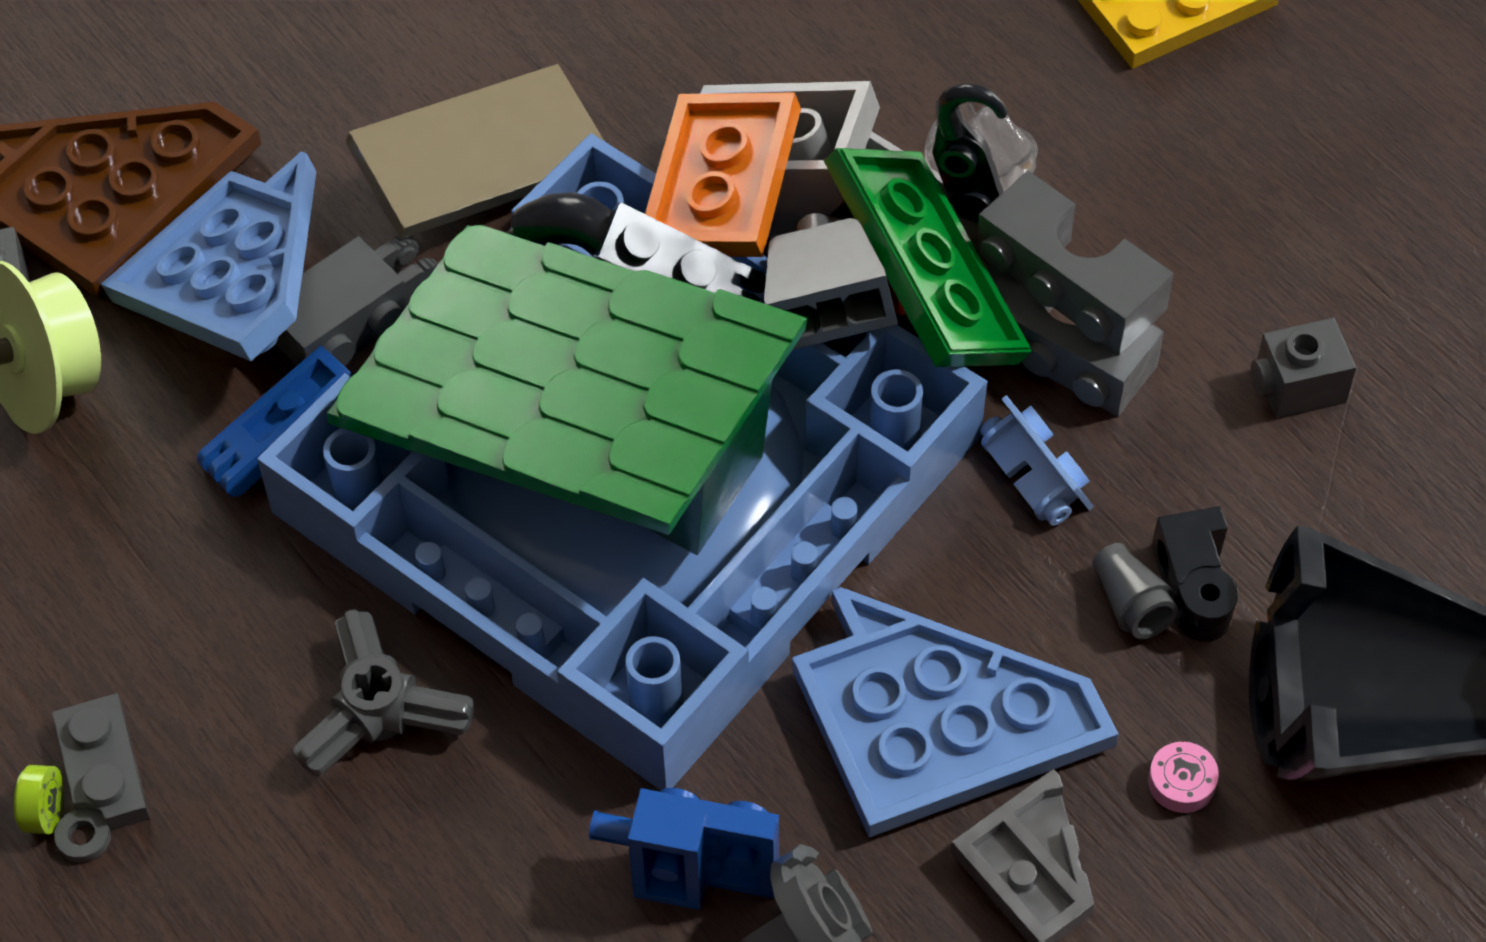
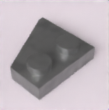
[951,769,1095,942]

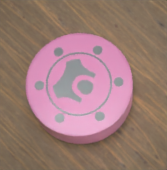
[1148,742,1219,813]

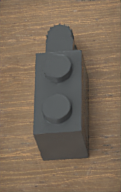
[275,236,439,366]

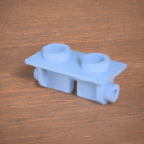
[979,395,1094,526]

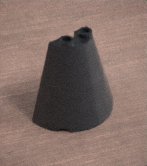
[1249,525,1486,782]

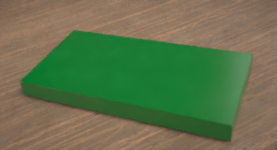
[823,148,1032,367]

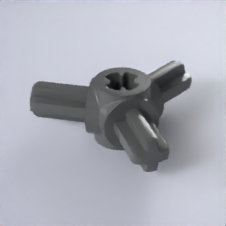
[293,609,474,776]

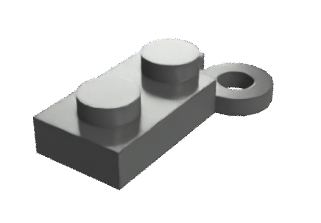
[52,693,150,863]

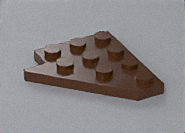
[0,101,262,297]

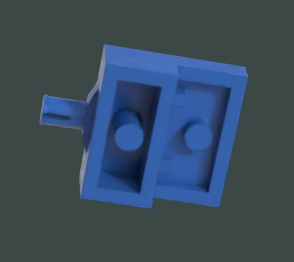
[589,788,779,910]

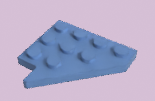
[101,151,317,361]
[792,587,1119,837]

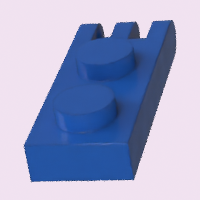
[197,345,353,497]

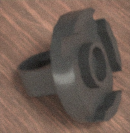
[740,844,873,942]

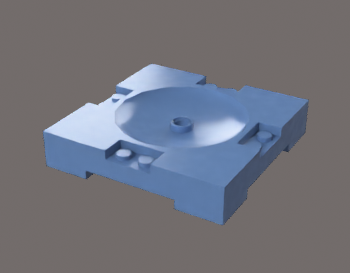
[257,133,987,790]

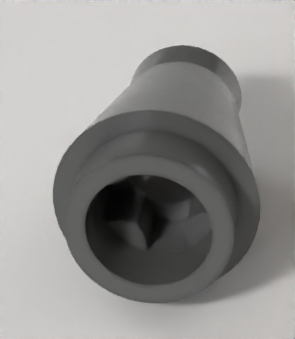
[1092,543,1178,639]

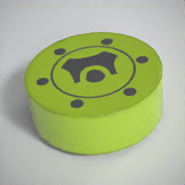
[14,765,64,834]

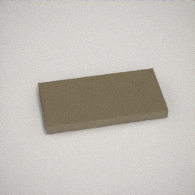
[346,64,604,239]

